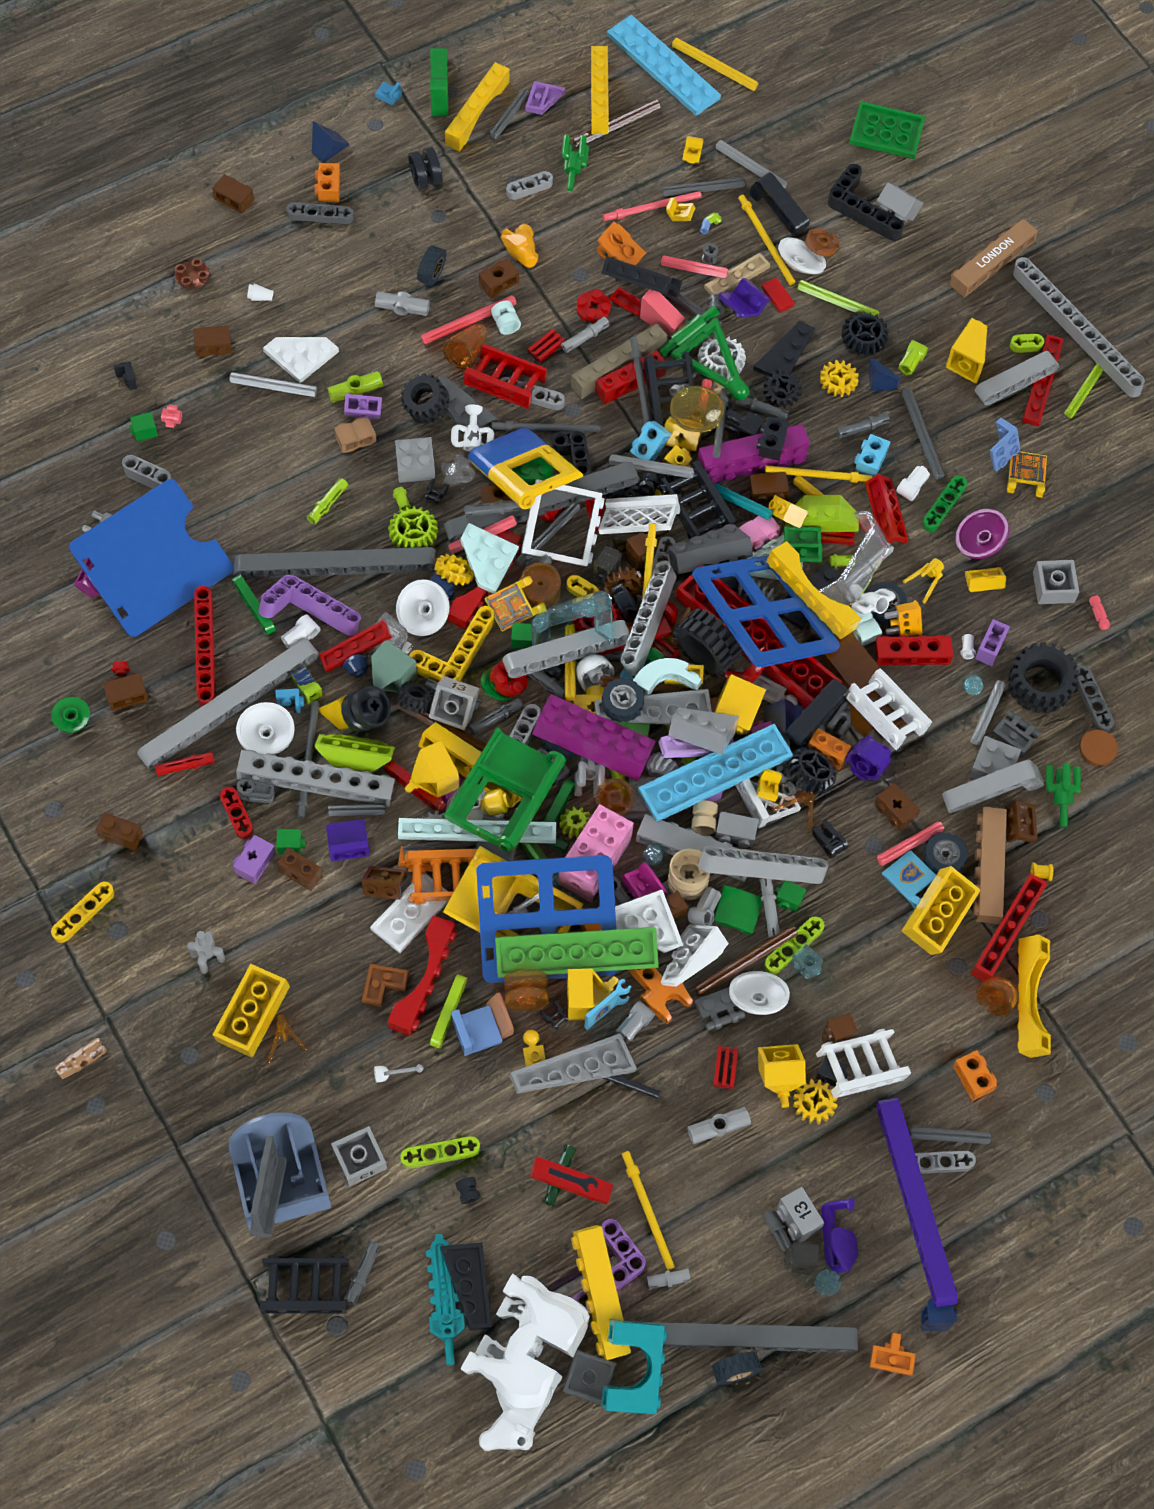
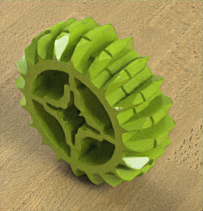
[388,506,438,548]

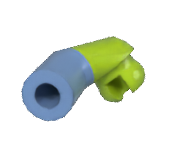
[700,213,722,234]

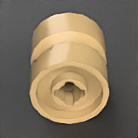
[691,800,718,835]

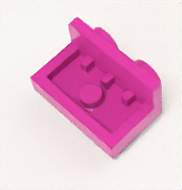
[621,862,667,899]

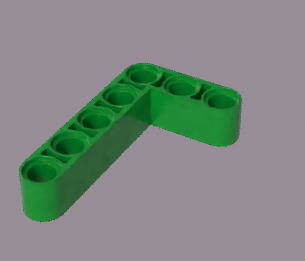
[430,48,448,117]

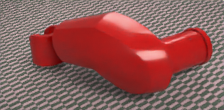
[724,646,766,684]

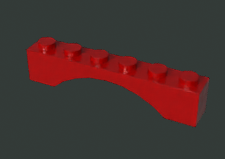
[447,530,522,630]
[387,915,457,1036]

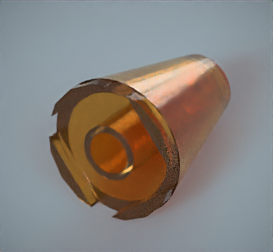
[443,324,488,370]

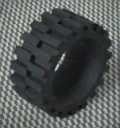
[673,609,742,677]
[1008,642,1079,713]

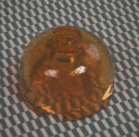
[596,778,634,816]
[976,976,1017,1017]

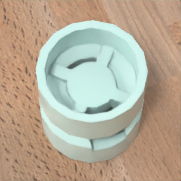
[491,301,521,335]

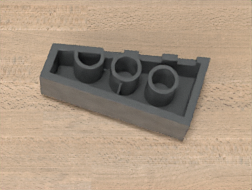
[668,524,753,574]

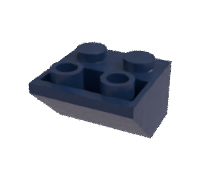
[921,1287,957,1332]

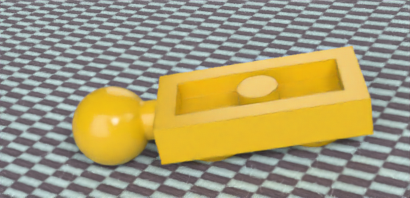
[523,1029,546,1067]

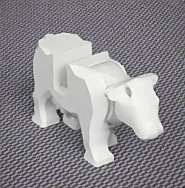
[461,1273,590,1451]

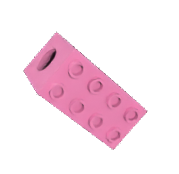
[558,804,634,903]

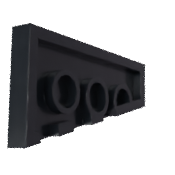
[753,321,815,377]
[778,564,842,630]
[440,1243,492,1331]

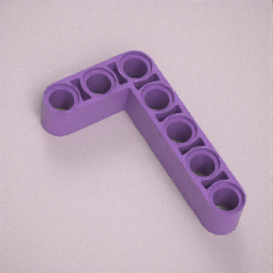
[259,575,361,636]
[572,1219,646,1313]

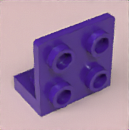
[718,278,770,318]
[326,819,370,862]

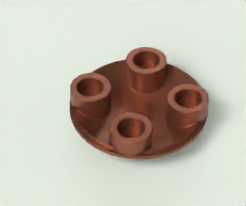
[175,258,210,289]

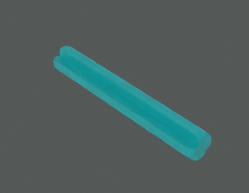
[715,484,773,520]

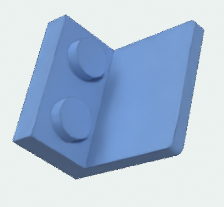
[990,418,1021,472]
[451,1006,502,1056]

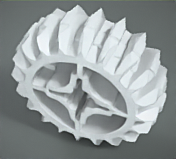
[698,336,746,379]

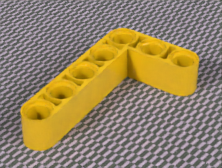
[409,606,494,682]

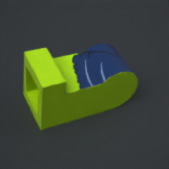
[291,666,323,705]

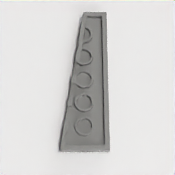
[594,689,712,725]
[509,1033,637,1094]

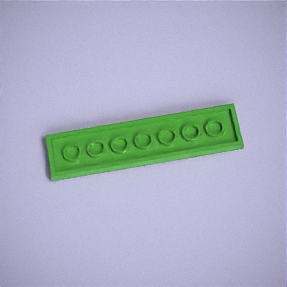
[495,927,658,978]

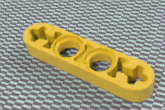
[51,882,114,943]

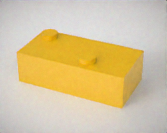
[901,866,980,955]
[213,964,290,1058]

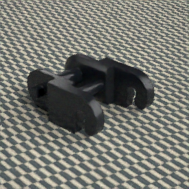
[424,478,449,504]
[539,1000,568,1029]

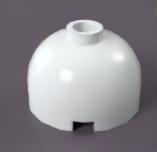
[576,654,614,691]

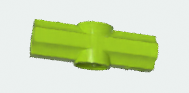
[327,371,383,403]

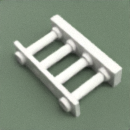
[846,668,932,750]
[816,1029,911,1098]

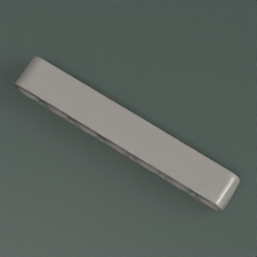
[621,561,676,676]
[502,620,630,678]
[698,846,829,884]

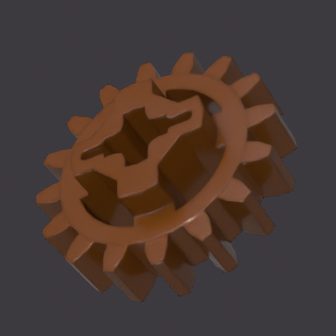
[604,567,644,603]

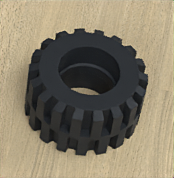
[401,373,450,423]

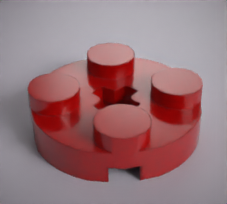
[576,289,611,323]
[490,661,528,697]

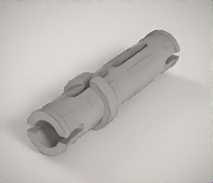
[561,317,610,353]
[759,878,780,938]

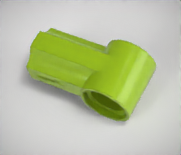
[898,340,929,375]

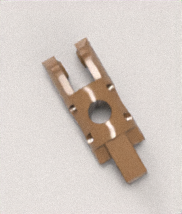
[55,1038,107,1079]

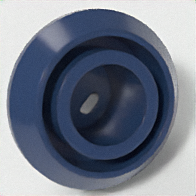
[343,654,368,678]

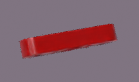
[220,787,253,839]

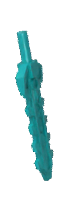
[426,1234,465,1365]

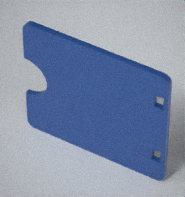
[69,479,234,637]

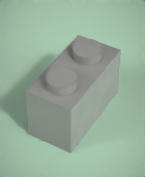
[715,811,759,848]

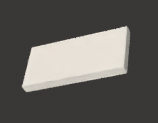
[370,874,449,953]

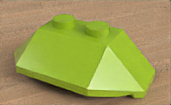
[785,495,859,532]
[315,734,395,773]

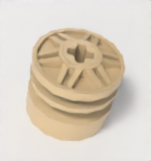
[668,848,710,901]

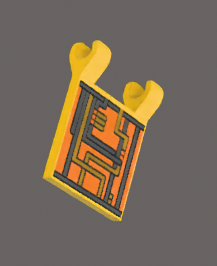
[1007,451,1047,498]
[485,576,546,631]

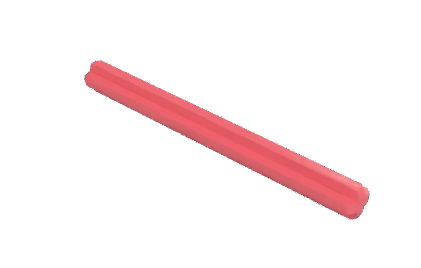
[421,295,517,344]

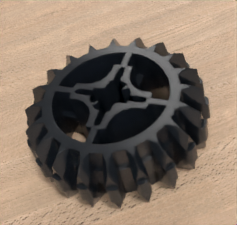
[841,311,889,356]
[786,746,837,796]

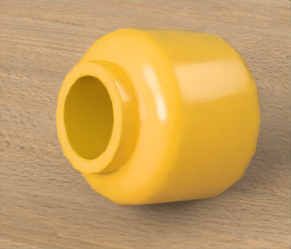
[480,789,510,816]

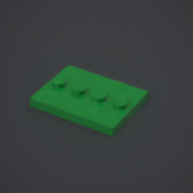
[849,101,926,160]

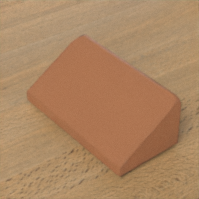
[486,993,514,1039]

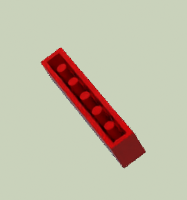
[970,873,1048,985]

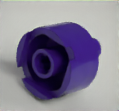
[846,735,891,781]

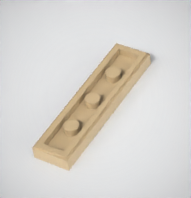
[704,253,770,295]

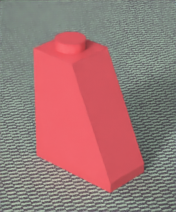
[640,289,685,338]

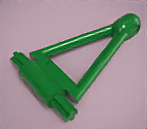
[658,305,750,400]

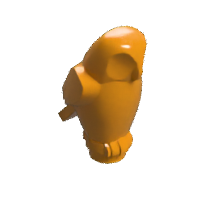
[500,224,538,268]

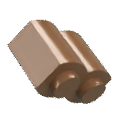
[334,417,376,453]

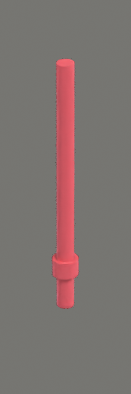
[603,191,701,221]

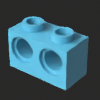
[630,421,672,461]
[854,434,890,477]

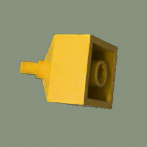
[405,741,459,797]
[567,969,619,1020]
[758,1044,806,1108]

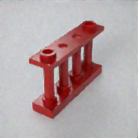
[464,344,547,409]

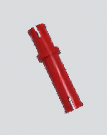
[155,751,215,776]

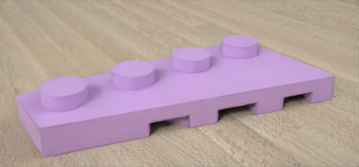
[659,736,734,758]

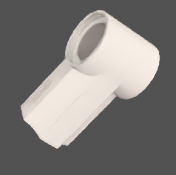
[896,466,930,501]
[281,615,320,649]

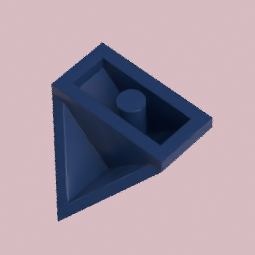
[312,121,349,163]
[868,358,900,391]
[764,699,802,733]

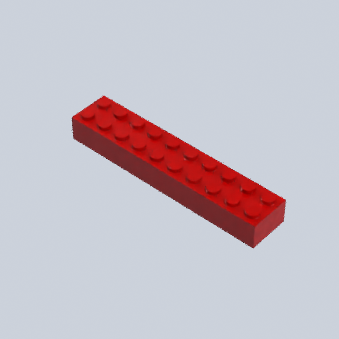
[675,565,842,708]

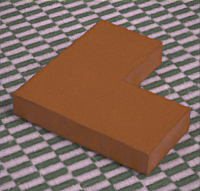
[362,964,409,1007]

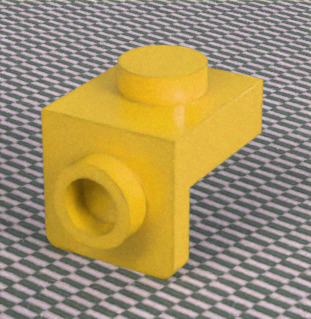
[682,136,703,163]
[666,197,695,222]
[757,769,782,802]

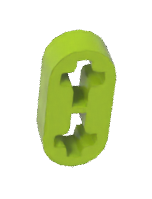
[1010,334,1044,353]

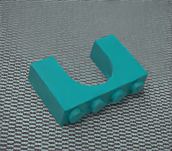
[601,1320,667,1414]

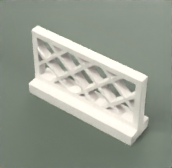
[598,494,680,534]
[735,767,801,828]

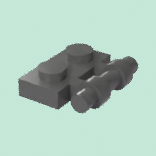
[992,711,1041,756]
[695,987,745,1031]

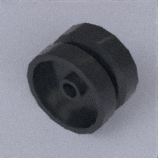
[408,147,443,190]
[341,686,391,733]

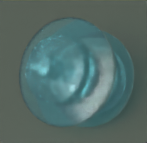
[964,674,983,695]
[643,843,664,865]

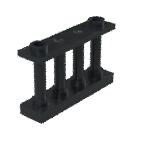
[601,256,683,298]
[643,351,700,430]
[659,460,736,540]
[260,1255,349,1314]

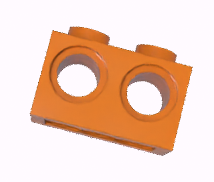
[315,163,341,202]
[808,728,852,770]
[953,1050,997,1101]

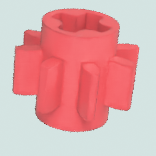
[161,405,182,428]

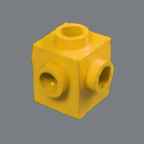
[663,445,692,467]

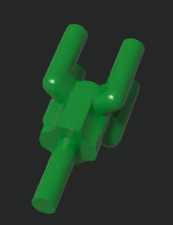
[561,135,589,191]
[1046,763,1081,828]

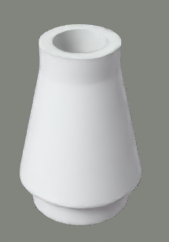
[247,283,273,301]

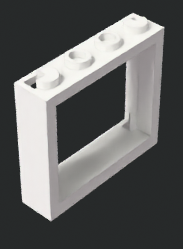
[521,479,604,567]

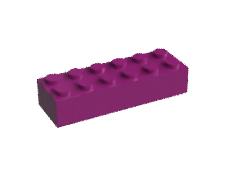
[698,424,810,484]
[532,694,656,781]

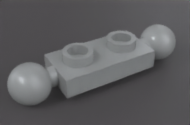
[735,669,798,705]

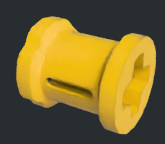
[1030,862,1053,881]

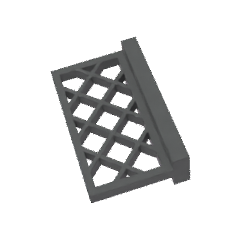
[250,1136,287,1238]

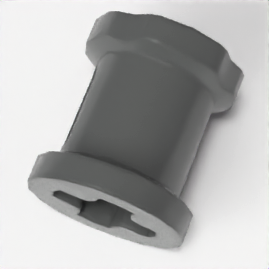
[702,243,718,265]

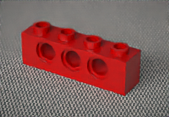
[596,350,666,405]
[874,635,953,666]

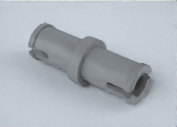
[647,1268,691,1290]

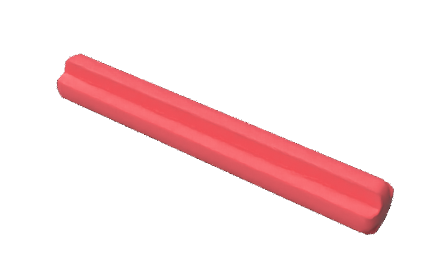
[661,256,728,278]
[448,516,517,554]
[877,821,944,866]

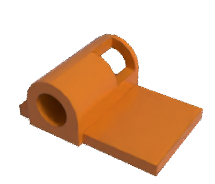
[597,221,646,265]

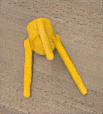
[903,558,944,604]

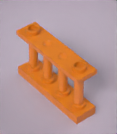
[404,849,477,905]

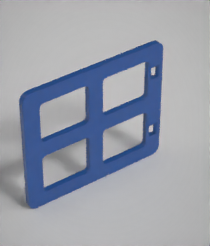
[692,555,840,667]
[476,855,618,983]

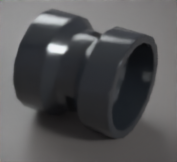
[638,472,660,496]
[455,1177,481,1204]

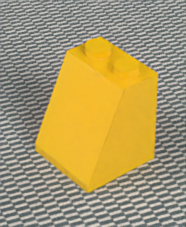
[945,318,987,384]
[714,674,766,735]

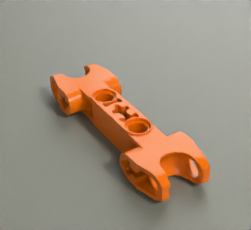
[580,903,693,1024]

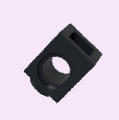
[815,1055,849,1087]

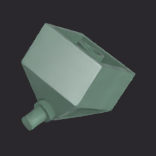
[371,640,417,693]

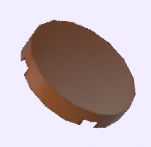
[805,228,839,256]
[1079,729,1118,766]

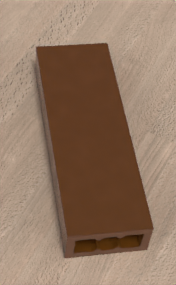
[818,632,907,739]

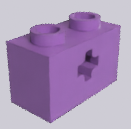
[344,394,382,420]
[975,619,1010,666]
[233,835,276,884]

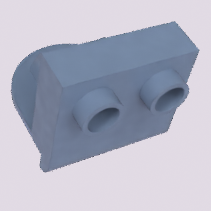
[228,1113,332,1231]

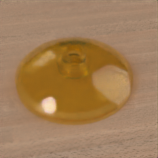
[670,386,724,432]

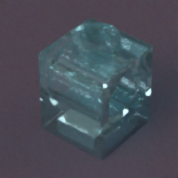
[791,944,823,979]

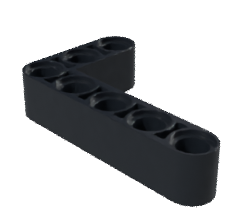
[828,164,904,241]

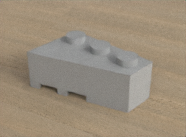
[668,707,739,755]

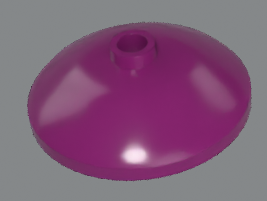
[956,509,1009,559]

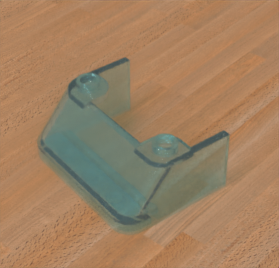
[532,591,613,646]

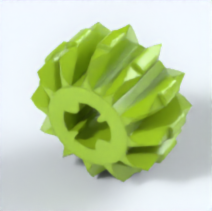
[559,806,590,839]

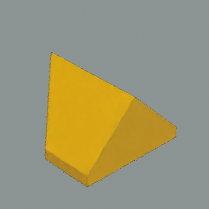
[319,695,349,730]

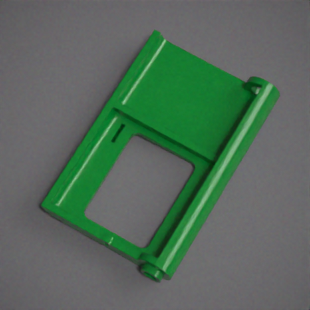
[444,727,566,852]

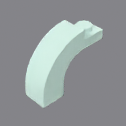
[633,658,701,695]

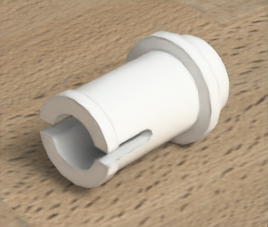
[961,634,976,659]

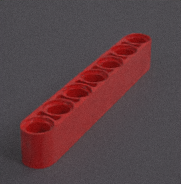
[194,586,216,707]

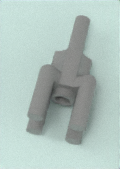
[574,756,605,798]
[187,931,226,974]

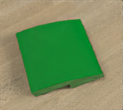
[784,527,822,563]
[713,885,762,935]

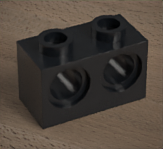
[756,416,789,461]

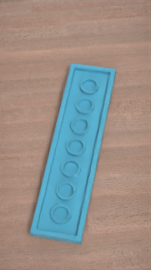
[607,15,721,116]
[638,724,793,822]

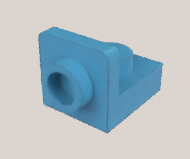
[375,82,402,105]
[276,689,304,713]

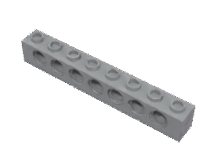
[237,750,395,807]

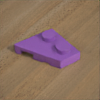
[526,81,565,115]

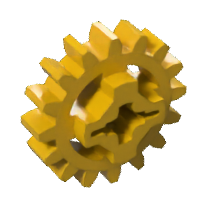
[820,360,859,397]
[434,554,474,585]
[793,1079,837,1124]

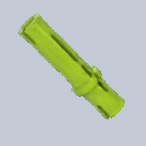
[307,478,348,525]

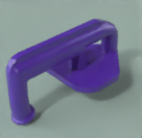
[821,1198,858,1273]

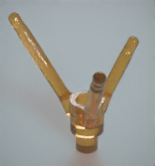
[772,791,817,833]
[266,1014,307,1064]

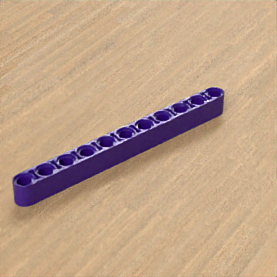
[877,1098,958,1308]

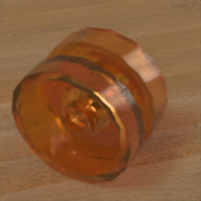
[520,562,561,610]
[504,970,549,1011]

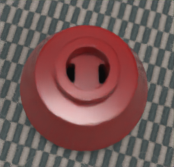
[662,602,678,626]

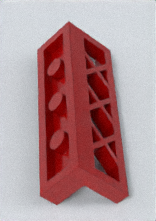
[865,474,909,546]

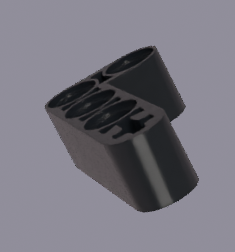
[749,172,810,235]
[552,431,591,476]
[785,679,850,748]

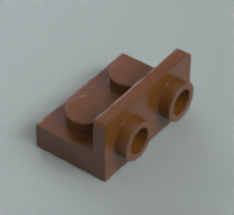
[1004,800,1038,843]
[362,866,407,900]

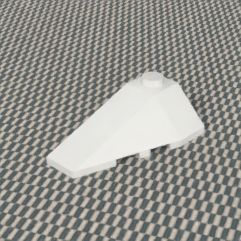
[661,924,729,987]

